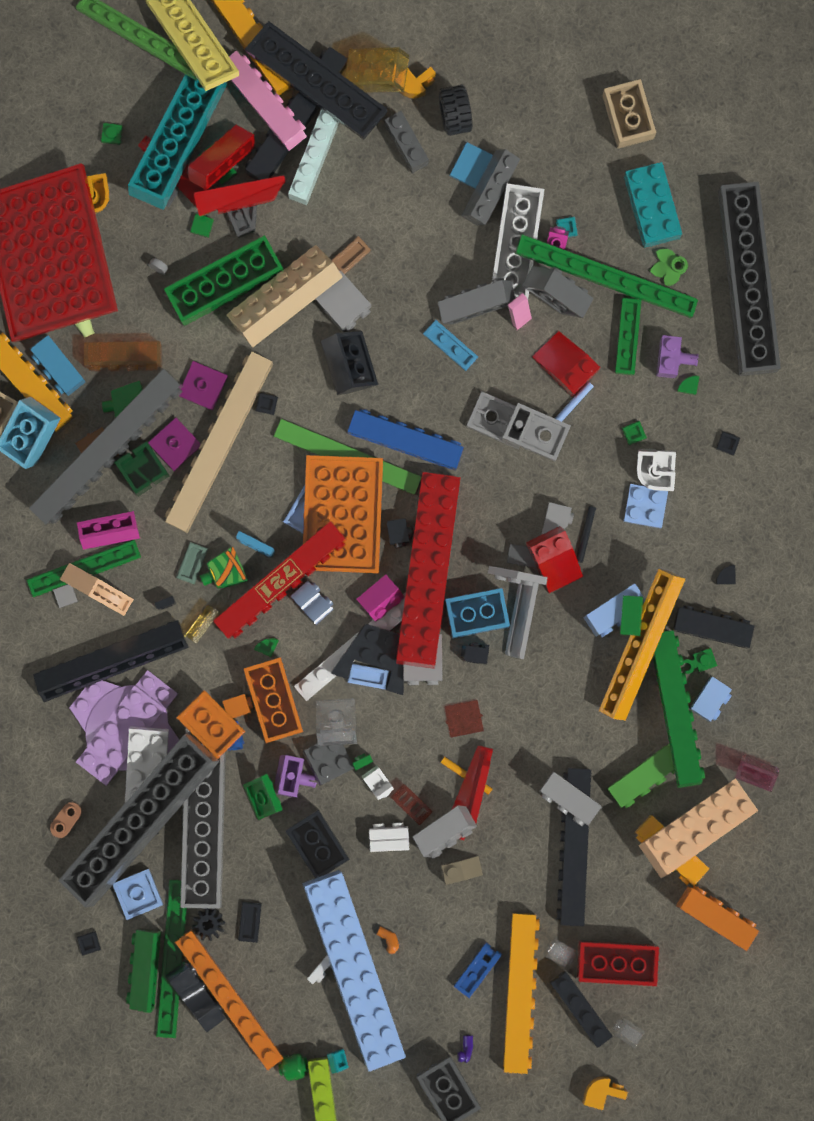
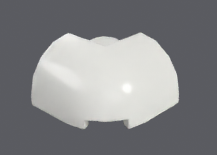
[637,449,676,491]

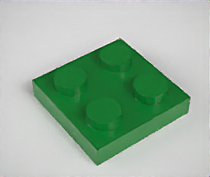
[243,774,282,820]

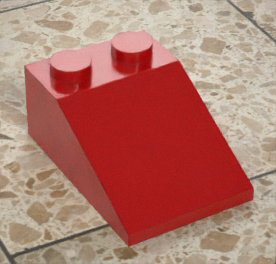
[532,331,601,397]
[526,526,583,593]

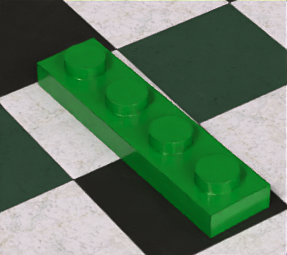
[615,298,642,376]

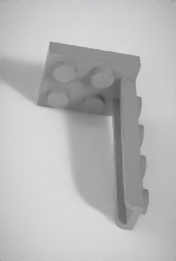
[488,566,548,659]

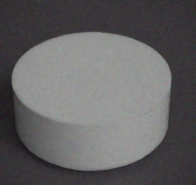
[148,258,168,275]

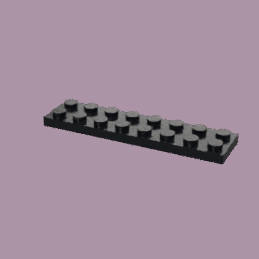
[245,21,388,140]

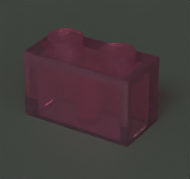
[735,754,779,792]

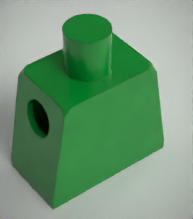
[102,381,143,417]

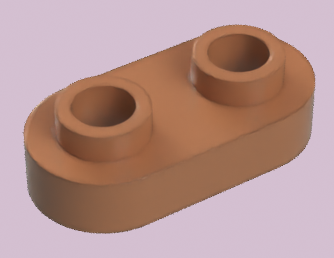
[50,802,82,838]

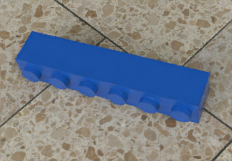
[348,409,464,471]

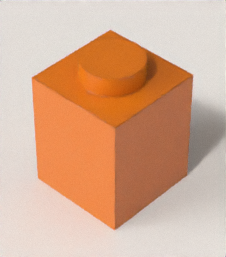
[222,694,254,719]

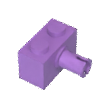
[656,335,699,378]
[274,755,317,797]

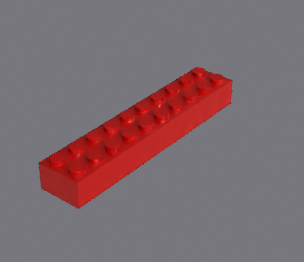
[396,472,461,669]

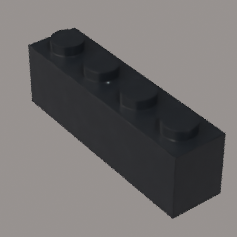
[673,605,755,649]
[550,971,613,1048]

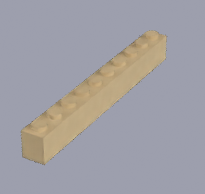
[165,352,273,533]

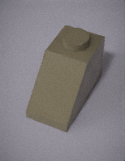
[441,856,483,885]

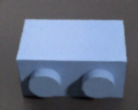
[689,676,732,722]

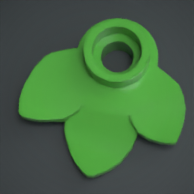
[650,249,688,286]

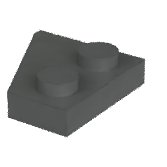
[227,205,257,238]

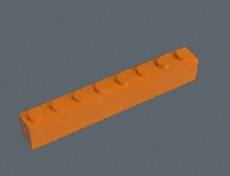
[175,929,284,1071]

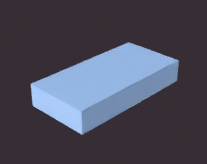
[348,664,389,689]

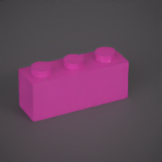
[77,511,140,550]

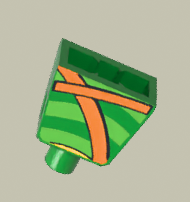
[200,547,248,589]

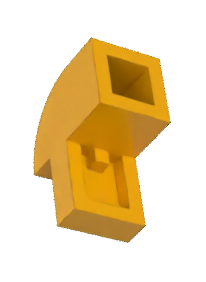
[392,67,436,99]
[583,1076,628,1110]

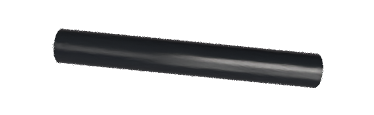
[576,506,596,563]

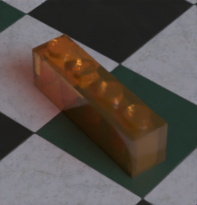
[84,341,162,371]

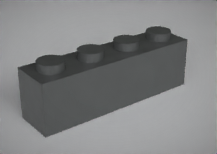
[461,149,520,225]
[438,278,515,325]

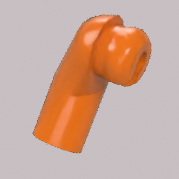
[376,926,399,954]

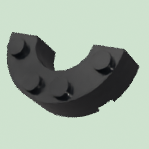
[165,962,226,1033]

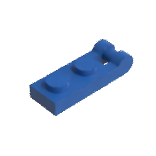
[454,942,502,998]

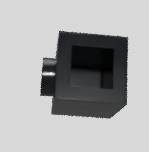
[387,518,412,548]

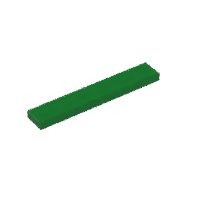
[26,539,142,598]

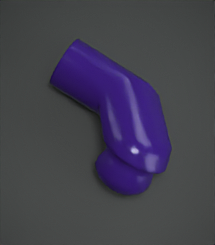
[457,1035,473,1063]

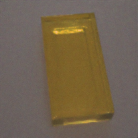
[186,605,219,644]

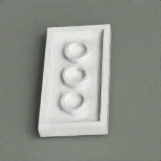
[125,726,169,802]

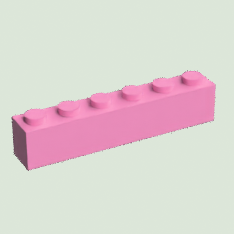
[229,51,307,151]

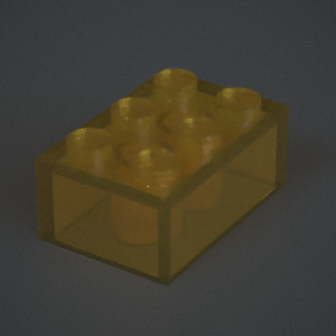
[345,47,409,93]

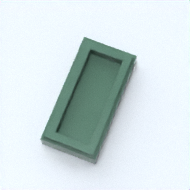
[176,542,208,585]

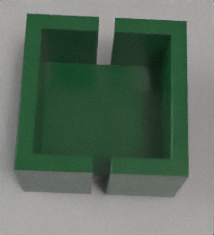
[115,441,170,497]

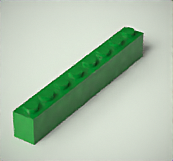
[653,630,705,788]

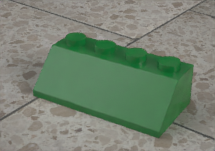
[126,929,161,1013]

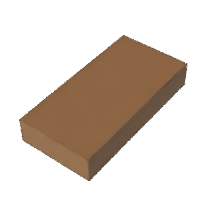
[332,236,371,274]

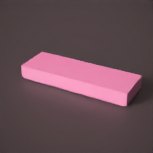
[508,293,532,330]

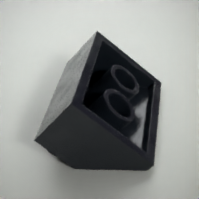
[321,331,379,395]

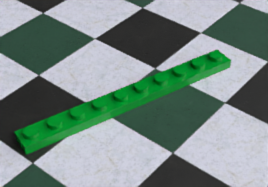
[515,235,698,318]

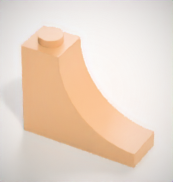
[60,563,134,616]

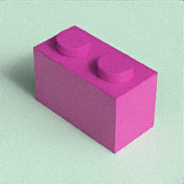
[357,575,405,622]

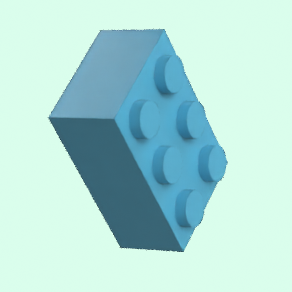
[0,397,61,469]

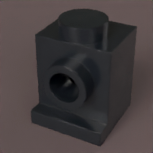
[460,643,490,665]

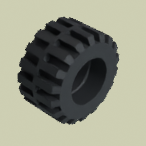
[439,84,473,136]

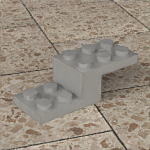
[466,392,571,461]

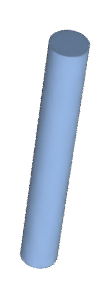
[554,382,594,422]

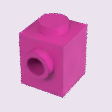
[547,226,569,250]

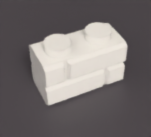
[369,823,409,852]

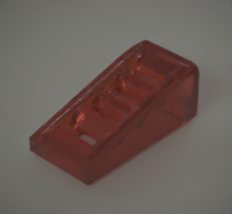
[390,784,433,826]

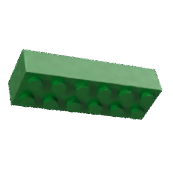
[164,235,283,326]

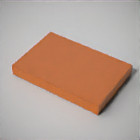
[176,690,246,759]

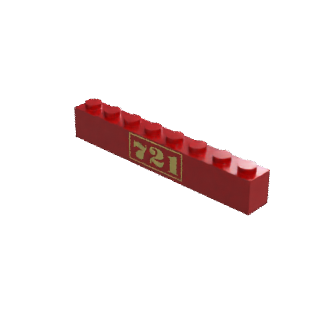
[213,521,347,639]

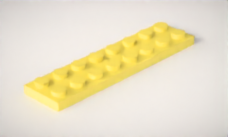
[145,0,239,91]

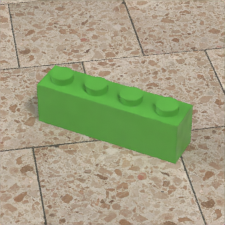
[606,744,675,808]

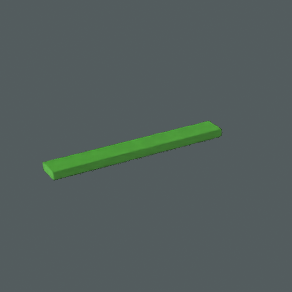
[76,0,198,81]
[274,419,422,495]

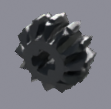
[192,908,225,941]

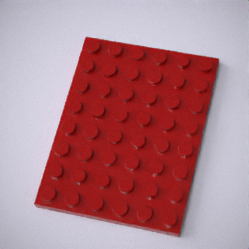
[0,163,118,342]

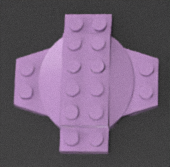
[69,670,179,786]

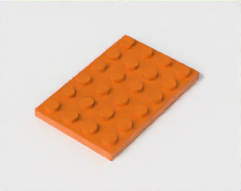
[303,455,383,573]

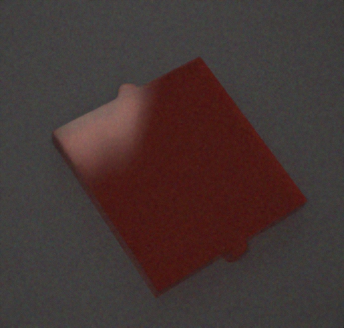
[445,700,484,738]

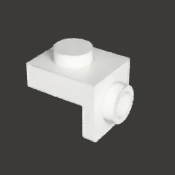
[362,765,394,800]

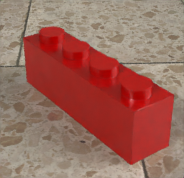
[188,124,254,190]

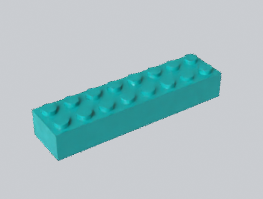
[128,74,227,210]

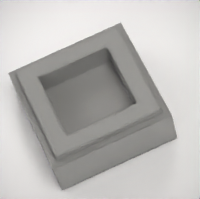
[53,585,78,608]

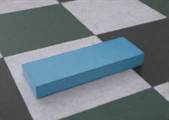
[423,320,478,371]

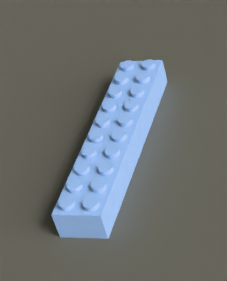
[302,870,406,1071]

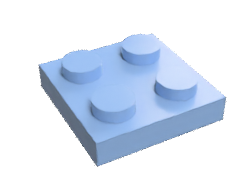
[624,484,668,528]
[113,869,164,920]

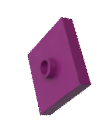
[178,361,228,411]
[148,418,201,471]

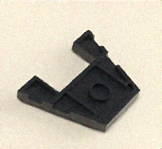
[331,623,404,695]

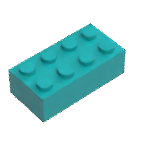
[624,162,682,248]

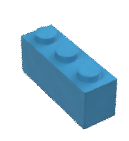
[30,335,86,396]

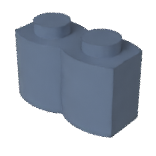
[290,581,333,625]

